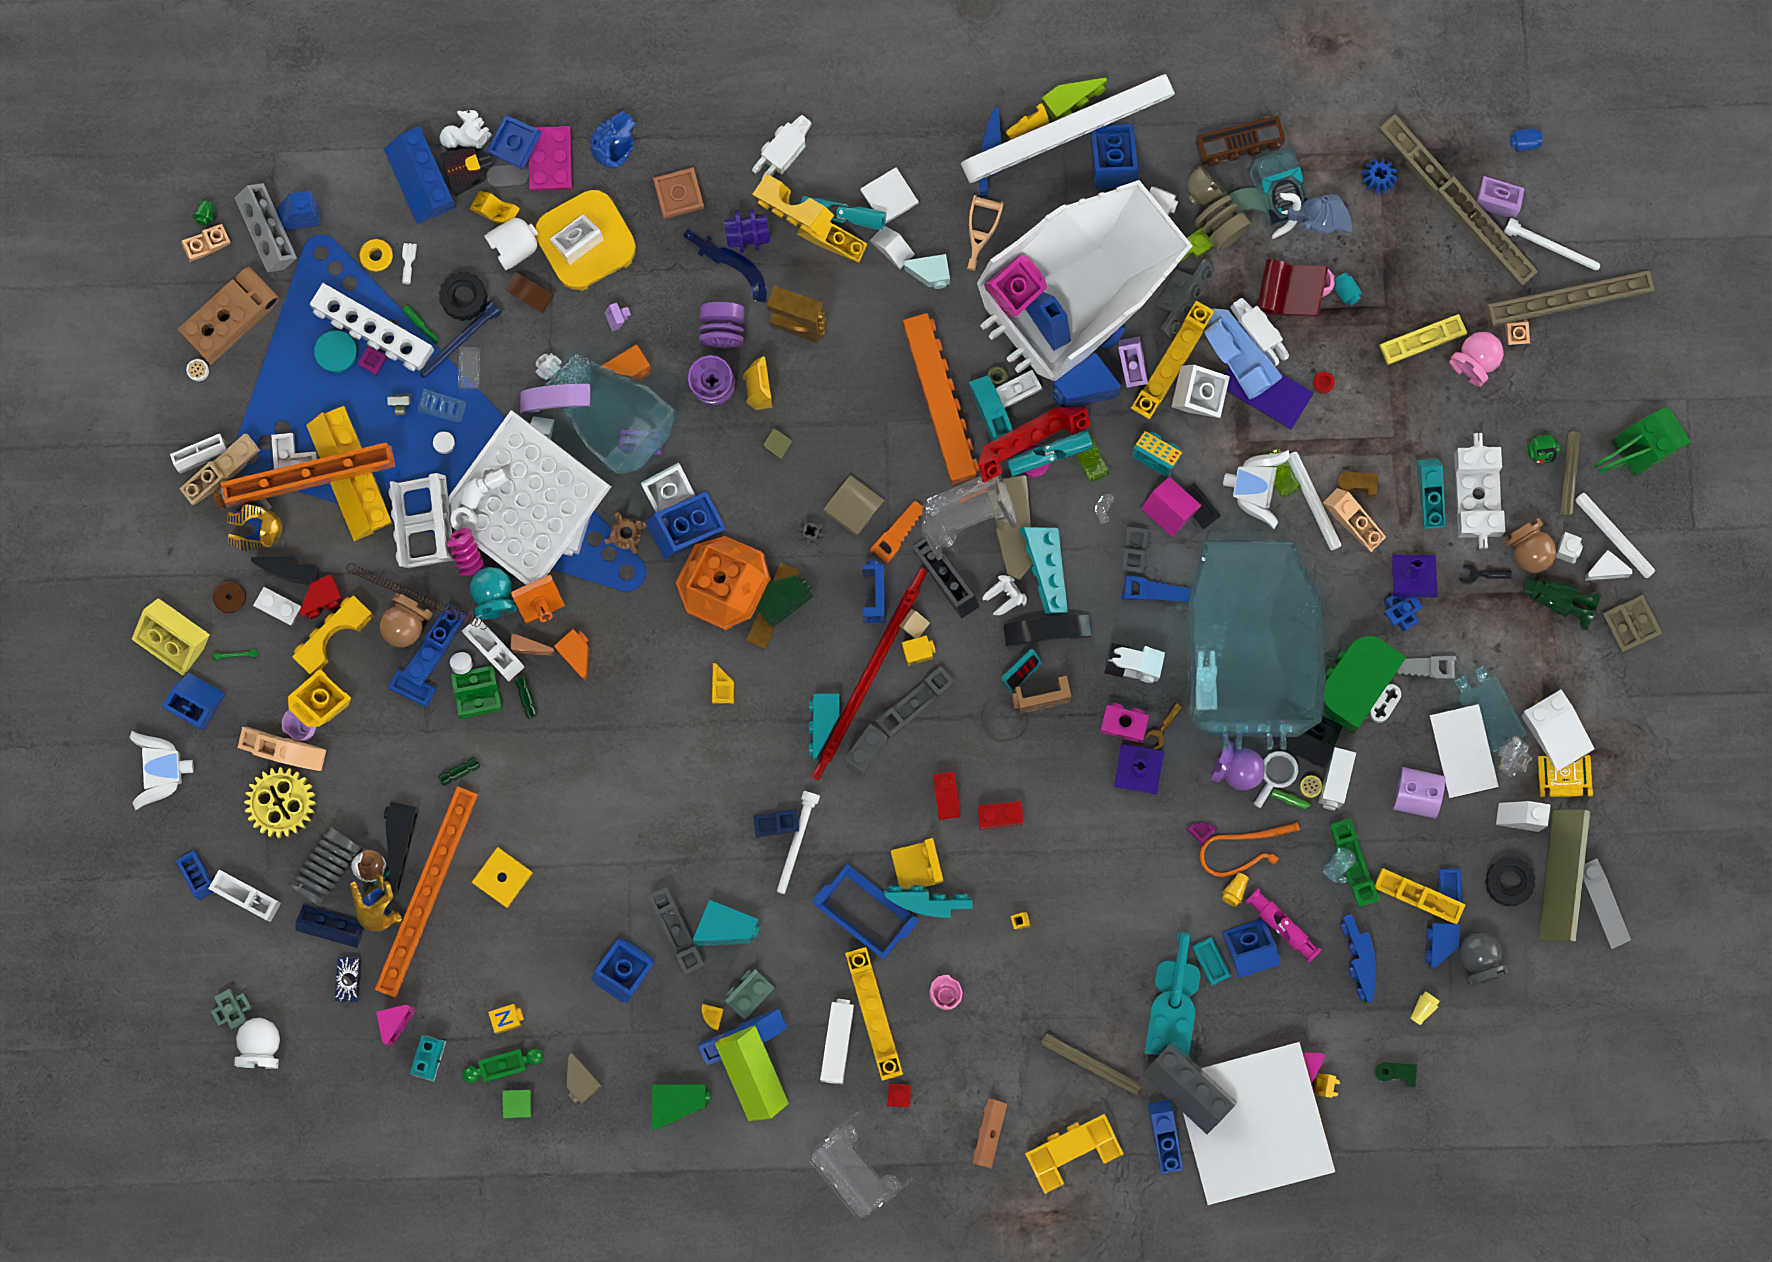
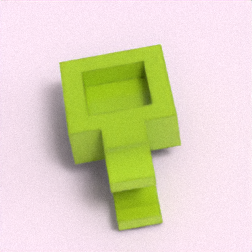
[1180,228,1213,262]

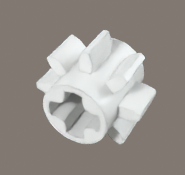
[535,353,562,380]

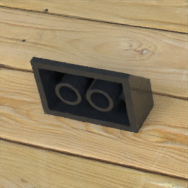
[1264,697,1343,768]

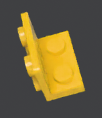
[891,838,943,889]

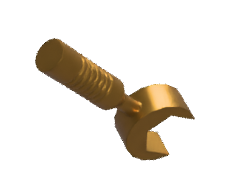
[1145,703,1182,750]

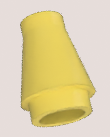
[1410,991,1440,1025]

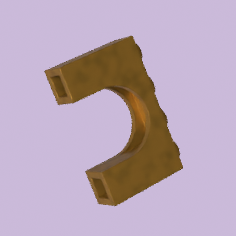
[767,286,828,343]

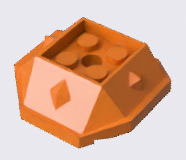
[676,536,771,631]

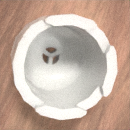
[485,218,538,270]

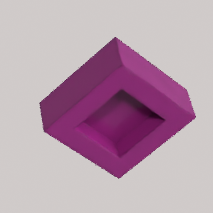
[358,346,388,376]

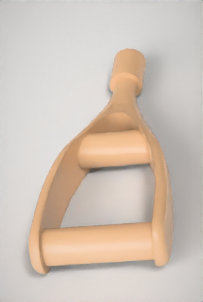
[967,195,1004,271]

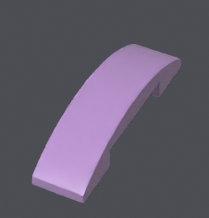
[520,384,590,414]

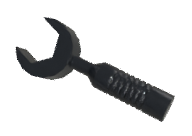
[1459,564,1512,585]

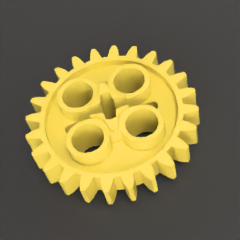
[244,767,316,838]

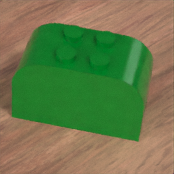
[1318,636,1407,734]

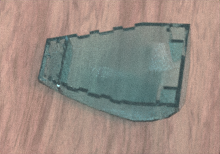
[546,354,678,475]

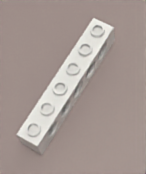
[310,283,434,371]

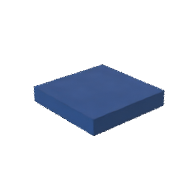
[487,115,542,170]

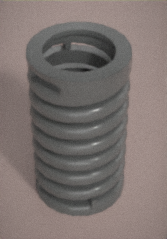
[288,826,362,907]

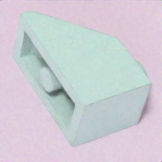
[904,254,950,289]

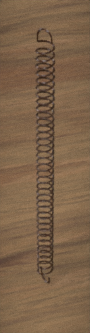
[346,563,487,630]

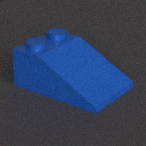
[1091,124,1138,189]
[645,491,726,560]

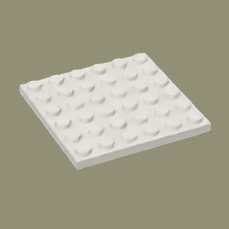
[448,410,612,585]

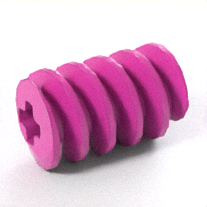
[447,528,486,576]

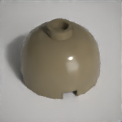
[1187,166,1228,208]

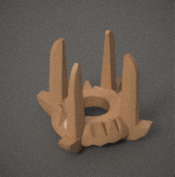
[604,512,647,554]

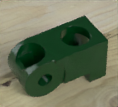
[1374,1062,1417,1088]

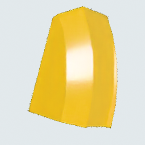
[743,356,773,410]
[288,669,351,727]

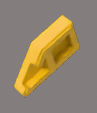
[712,663,734,704]

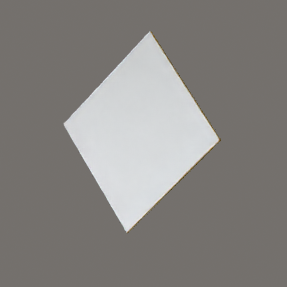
[1183,1042,1336,1205]

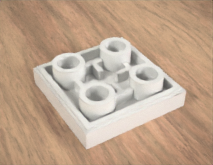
[860,167,919,224]

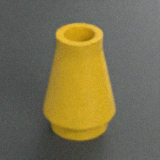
[1222,873,1249,907]

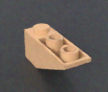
[1323,488,1386,552]

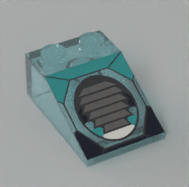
[1248,148,1307,226]

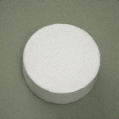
[433,432,455,454]
[450,652,473,674]

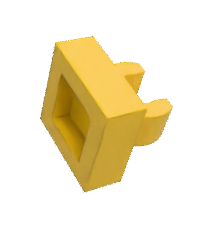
[1313,1073,1340,1098]

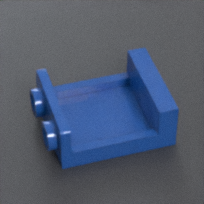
[862,561,885,623]

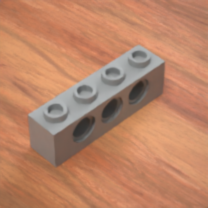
[235,183,297,272]

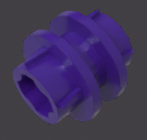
[724,209,770,253]

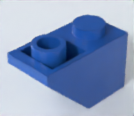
[1425,923,1460,969]

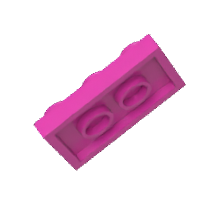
[529,126,572,191]

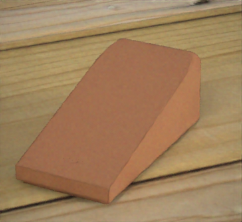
[510,633,556,656]

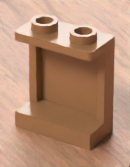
[1011,676,1071,714]

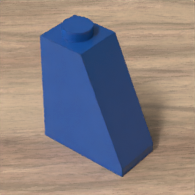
[276,191,321,230]

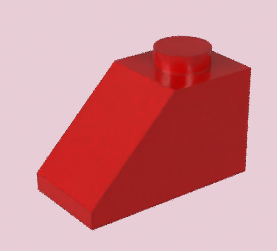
[933,772,961,821]

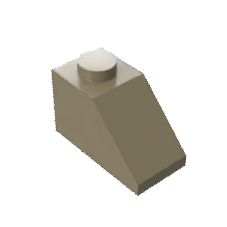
[567,1053,603,1104]

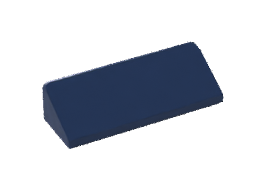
[296,905,364,948]

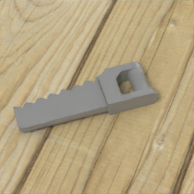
[1396,656,1456,680]

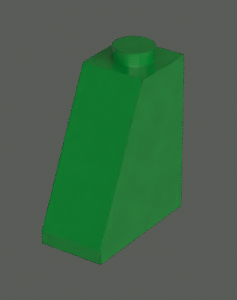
[652,1085,711,1130]

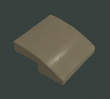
[823,475,885,536]
[1603,595,1663,652]

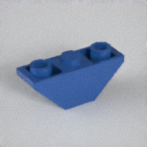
[1025,292,1071,351]

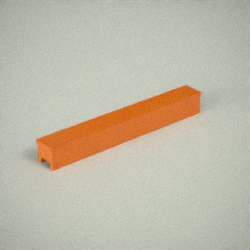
[220,443,396,507]

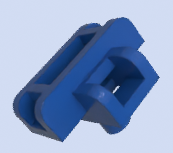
[1383,595,1423,632]

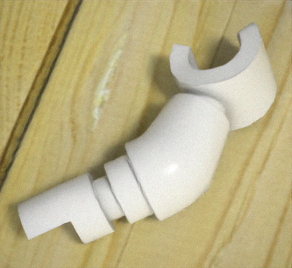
[450,469,509,528]

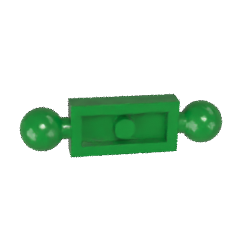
[462,1048,543,1084]

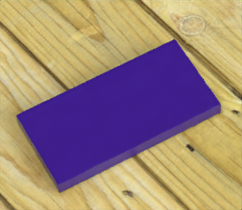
[1225,367,1314,430]

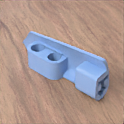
[1204,308,1282,400]

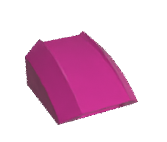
[984,254,1047,317]

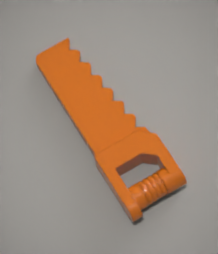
[869,501,926,564]

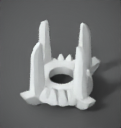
[983,575,1027,615]

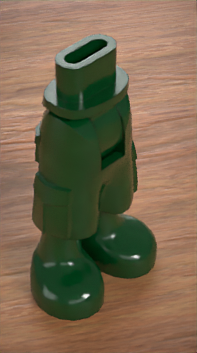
[1522,577,1602,630]

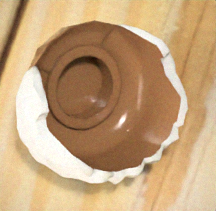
[351,849,386,882]

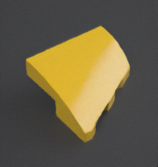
[1006,103,1050,141]

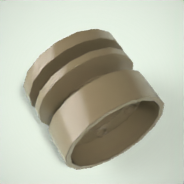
[1195,195,1252,252]

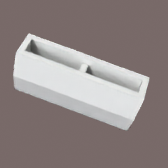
[170,434,228,474]

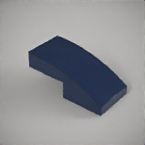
[753,809,799,838]

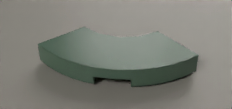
[1229,188,1278,216]

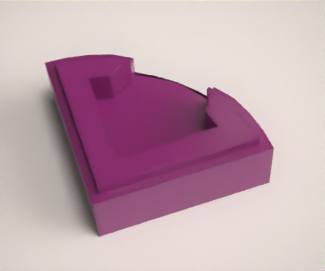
[1186,823,1217,845]

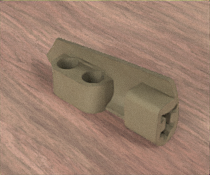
[986,475,1033,580]

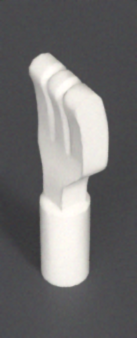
[402,243,417,284]

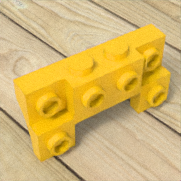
[1025,1114,1124,1194]

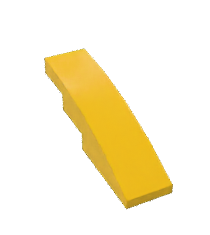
[1374,868,1465,925]

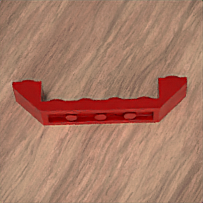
[978,407,1091,483]

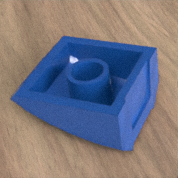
[592,939,655,1003]

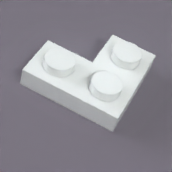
[271,433,318,469]

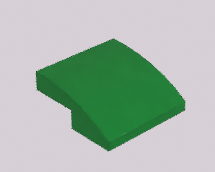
[451,665,502,719]

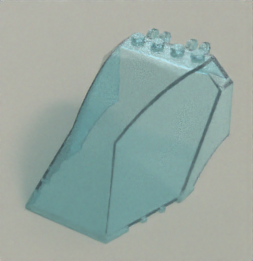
[1188,540,1326,750]

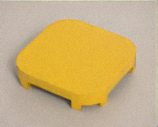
[536,190,636,291]

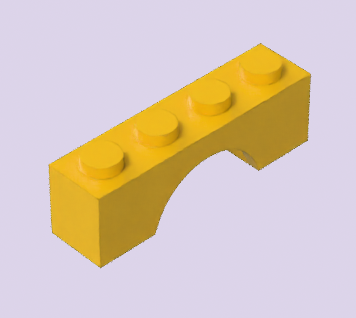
[752,173,834,236]
[292,595,375,676]

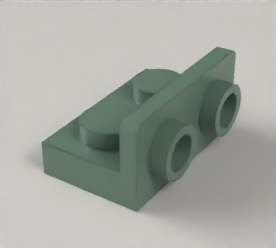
[725,969,775,1020]

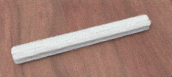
[1288,452,1341,551]
[1575,493,1655,578]

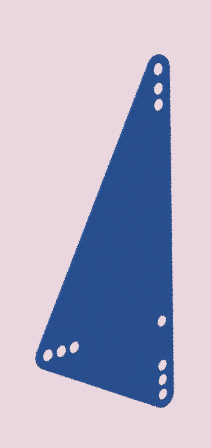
[236,235,646,592]

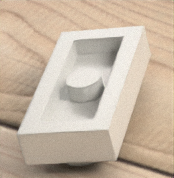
[995,370,1042,409]
[253,587,301,626]

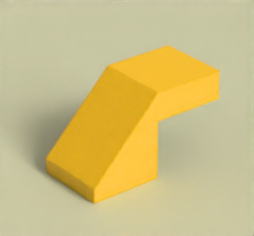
[469,191,520,225]

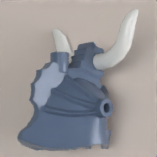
[1272,193,1352,239]

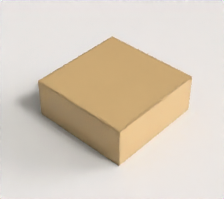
[899,609,930,639]

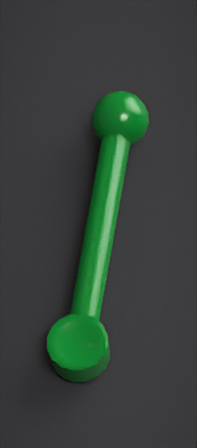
[213,649,258,661]

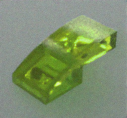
[1075,433,1109,483]
[1270,449,1301,499]

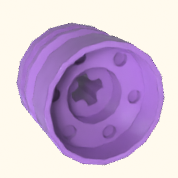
[699,302,745,348]
[688,355,736,405]

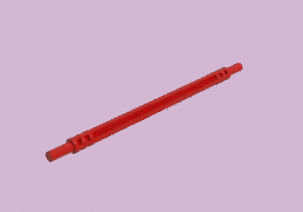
[811,568,928,781]

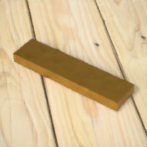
[746,563,801,650]

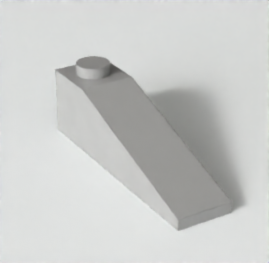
[1582,858,1631,949]

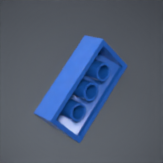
[384,126,456,224]

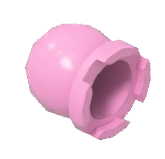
[1449,332,1504,387]

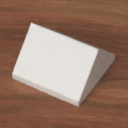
[550,214,603,265]
[641,462,695,513]

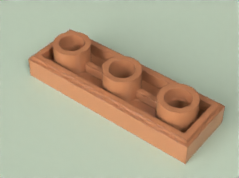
[972,1099,1007,1169]

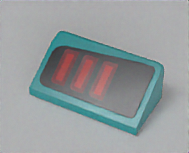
[1001,649,1042,692]

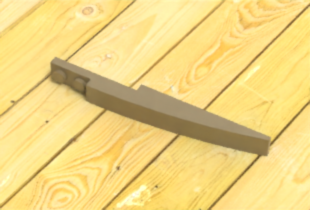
[1378,114,1538,286]

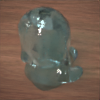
[1321,847,1356,884]

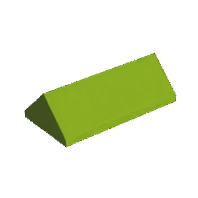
[714,1025,789,1121]

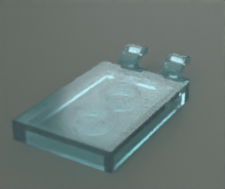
[1455,666,1527,753]

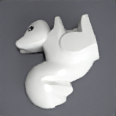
[440,110,492,149]

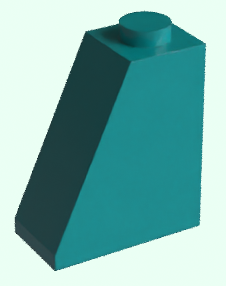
[693,900,760,946]

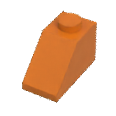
[600,344,652,381]
[554,629,589,681]

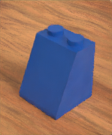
[1052,353,1121,407]

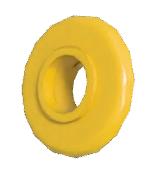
[359,239,393,272]

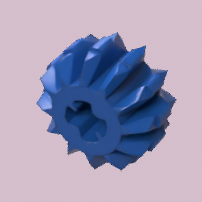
[1361,158,1398,194]

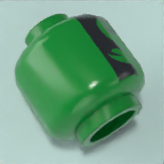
[1527,434,1560,464]

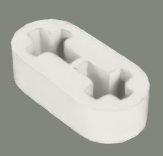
[1369,684,1401,723]

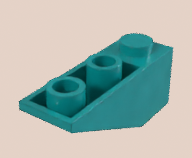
[1417,458,1446,529]
[809,694,840,761]

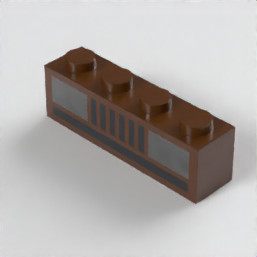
[1195,115,1285,166]

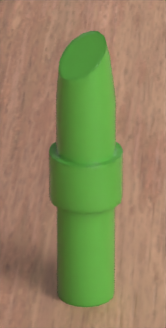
[1271,788,1312,809]

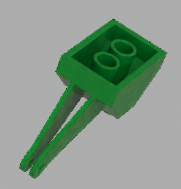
[1594,407,1691,477]

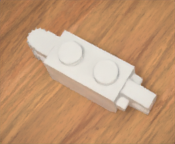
[752,115,811,179]
[1230,298,1289,366]

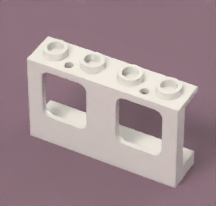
[389,473,455,568]

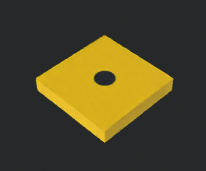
[472,847,533,908]

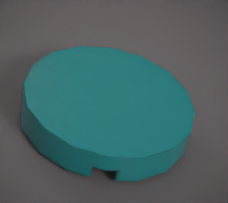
[314,330,357,373]

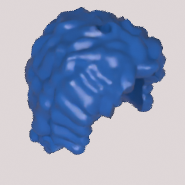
[590,111,635,169]

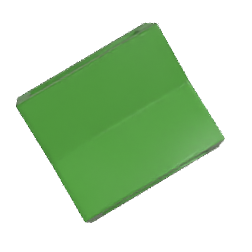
[503,1090,532,1118]

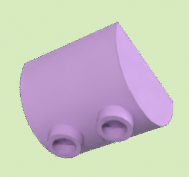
[1393,767,1445,819]

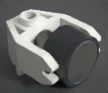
[1104,642,1165,683]

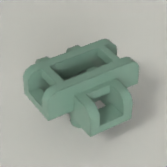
[211,989,252,1030]

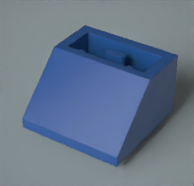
[162,673,226,731]

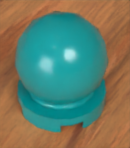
[470,567,518,620]

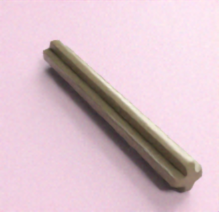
[1041,1034,1141,1094]

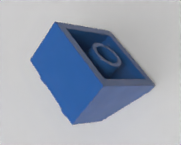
[1222,919,1280,978]

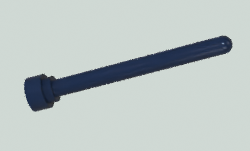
[420,301,502,378]

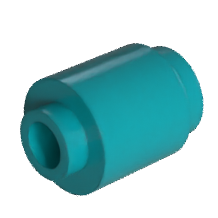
[1333,273,1362,306]

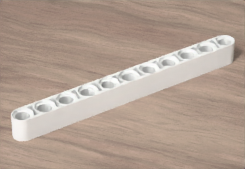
[961,74,1175,183]

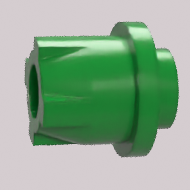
[192,201,216,226]

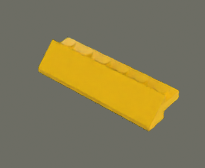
[306,406,393,541]

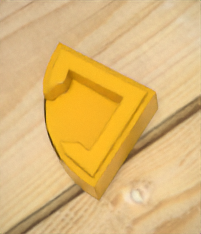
[701,1004,724,1031]

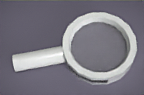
[1253,751,1298,808]

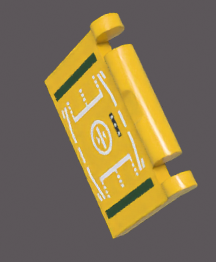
[1538,755,1593,797]

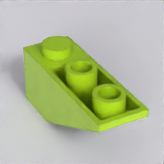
[1041,78,1107,121]

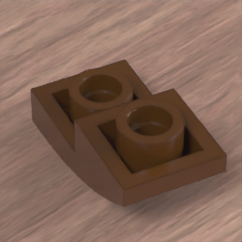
[505,272,554,313]

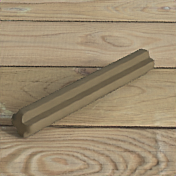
[1560,432,1580,516]

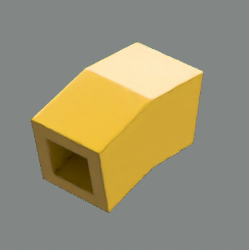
[1011,912,1031,930]

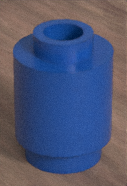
[1510,128,1542,152]

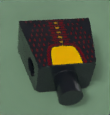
[440,148,494,196]

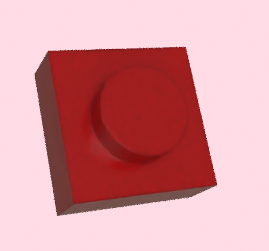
[887,1084,911,1108]

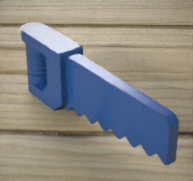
[1121,576,1192,602]

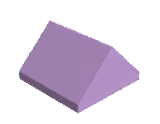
[1476,176,1524,219]

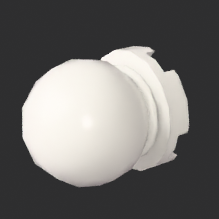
[234,1017,280,1069]

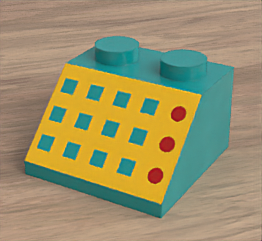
[1131,431,1182,478]

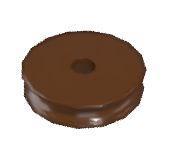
[213,581,246,614]

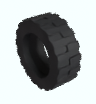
[439,271,487,321]
[1485,857,1536,907]

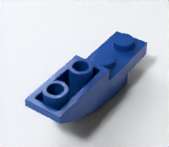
[401,604,466,689]
[1340,914,1376,1004]
[698,1008,788,1065]

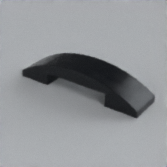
[1003,615,1092,646]

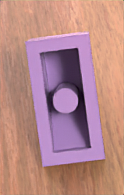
[1118,336,1148,388]

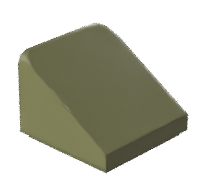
[763,428,792,460]

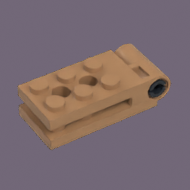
[178,267,279,365]

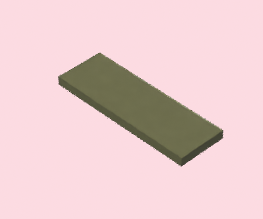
[1538,810,1590,942]

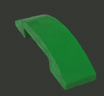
[1330,818,1380,908]

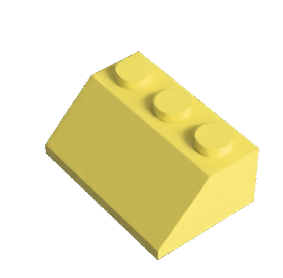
[132,598,210,676]

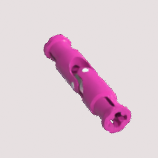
[1245,888,1322,964]

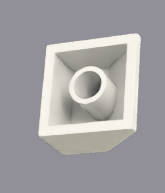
[1172,365,1230,418]

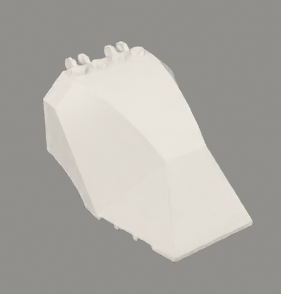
[977,180,1192,381]

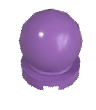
[1211,740,1265,791]

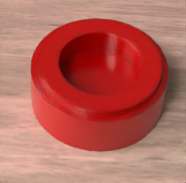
[1312,372,1335,394]

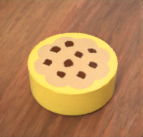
[1300,775,1322,798]

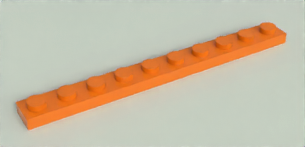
[375,786,478,998]

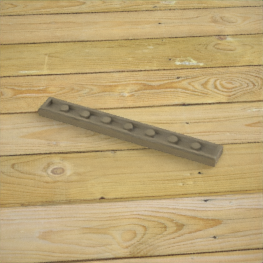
[1486,271,1655,327]

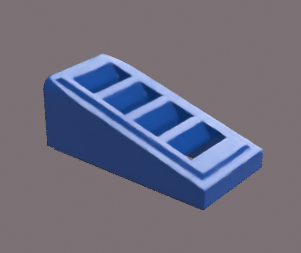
[176,850,213,900]

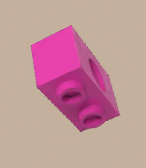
[1100,703,1149,743]

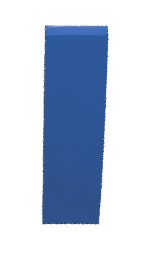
[979,108,1001,197]

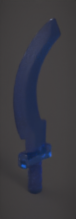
[683,229,767,303]

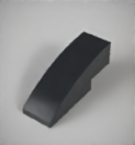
[251,556,319,585]

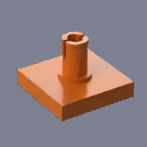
[511,574,565,624]

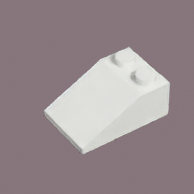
[1522,690,1594,771]

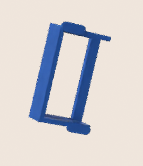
[813,864,918,960]

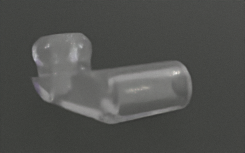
[1094,493,1114,525]

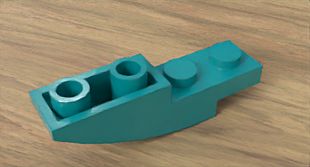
[968,375,1019,461]
[884,885,973,918]

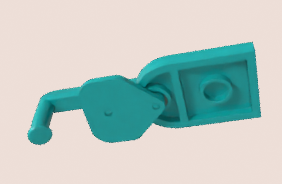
[1144,931,1200,1057]

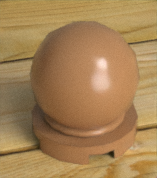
[1502,518,1557,573]
[379,592,433,648]

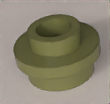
[987,366,1008,388]

